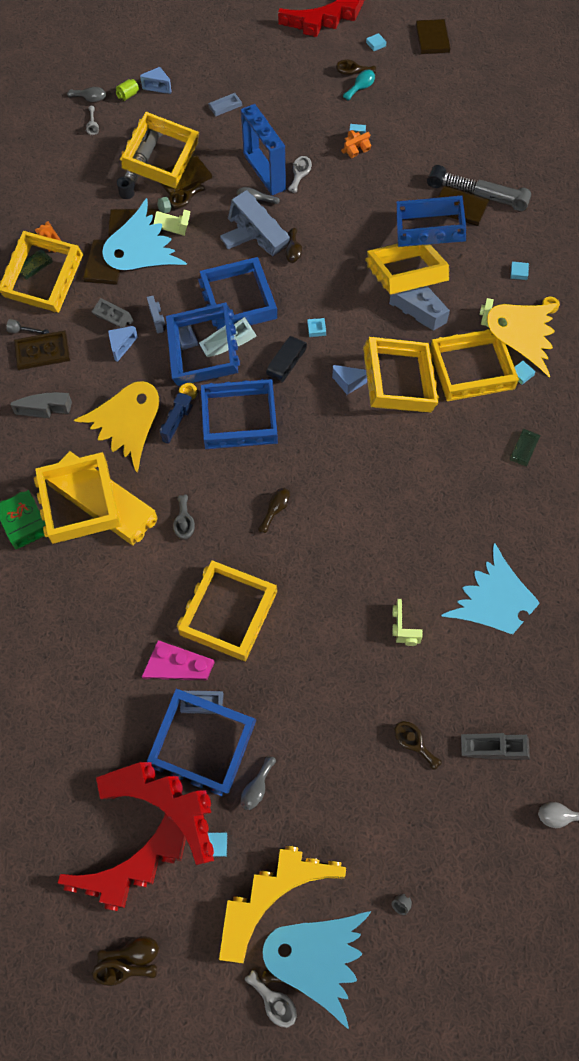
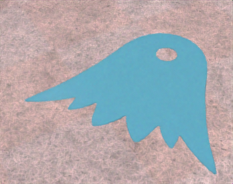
[102,198,187,270]
[441,543,540,634]
[263,911,371,1029]

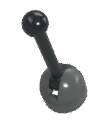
[7,319,50,334]

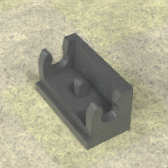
[92,298,134,328]

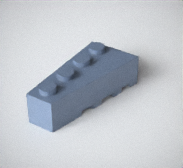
[228,190,290,257]

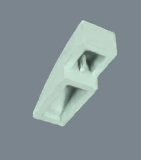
[199,317,256,357]

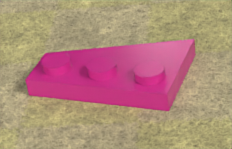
[142,640,214,681]

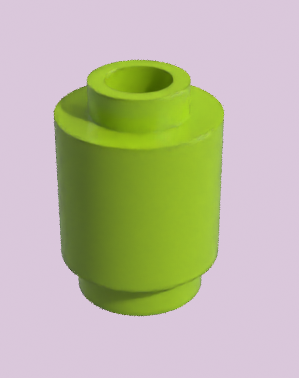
[116,79,139,101]

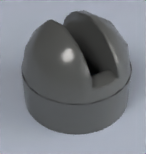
[392,894,412,915]

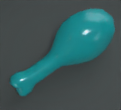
[343,70,375,101]

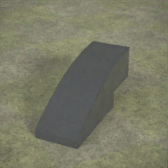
[11,392,72,418]
[461,733,530,760]

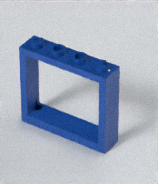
[241,104,286,195]
[397,196,466,247]
[198,257,277,331]
[166,302,240,386]
[201,379,278,449]
[147,689,256,796]

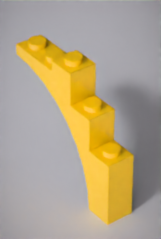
[219,846,346,963]

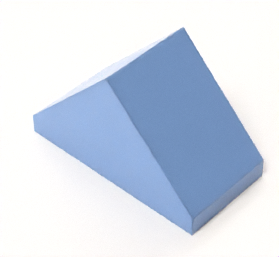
[140,67,172,94]
[108,326,138,362]
[332,365,367,394]

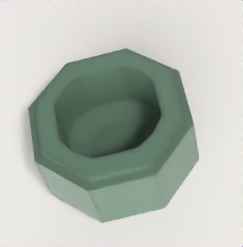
[157,197,171,213]

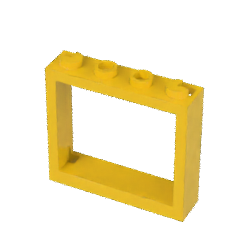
[120,112,199,189]
[0,231,83,313]
[366,244,449,295]
[430,329,519,401]
[363,337,439,412]
[34,452,121,544]
[177,561,277,662]

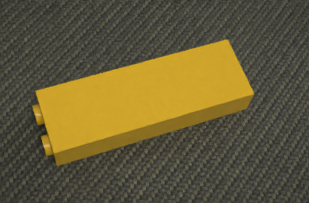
[46,451,157,546]

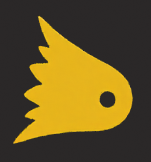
[487,303,558,377]
[74,381,159,473]

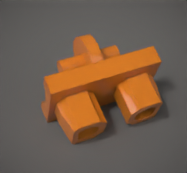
[341,130,372,159]
[35,221,61,253]

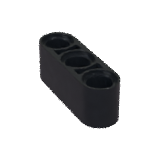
[266,336,307,382]

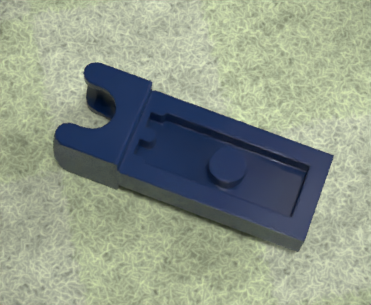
[160,393,193,444]

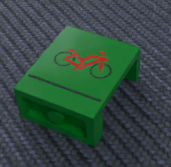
[0,490,46,550]

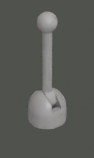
[86,106,99,135]

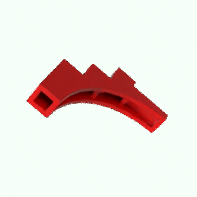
[278,0,365,37]
[96,762,214,865]
[58,813,186,911]

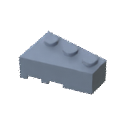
[389,286,450,331]

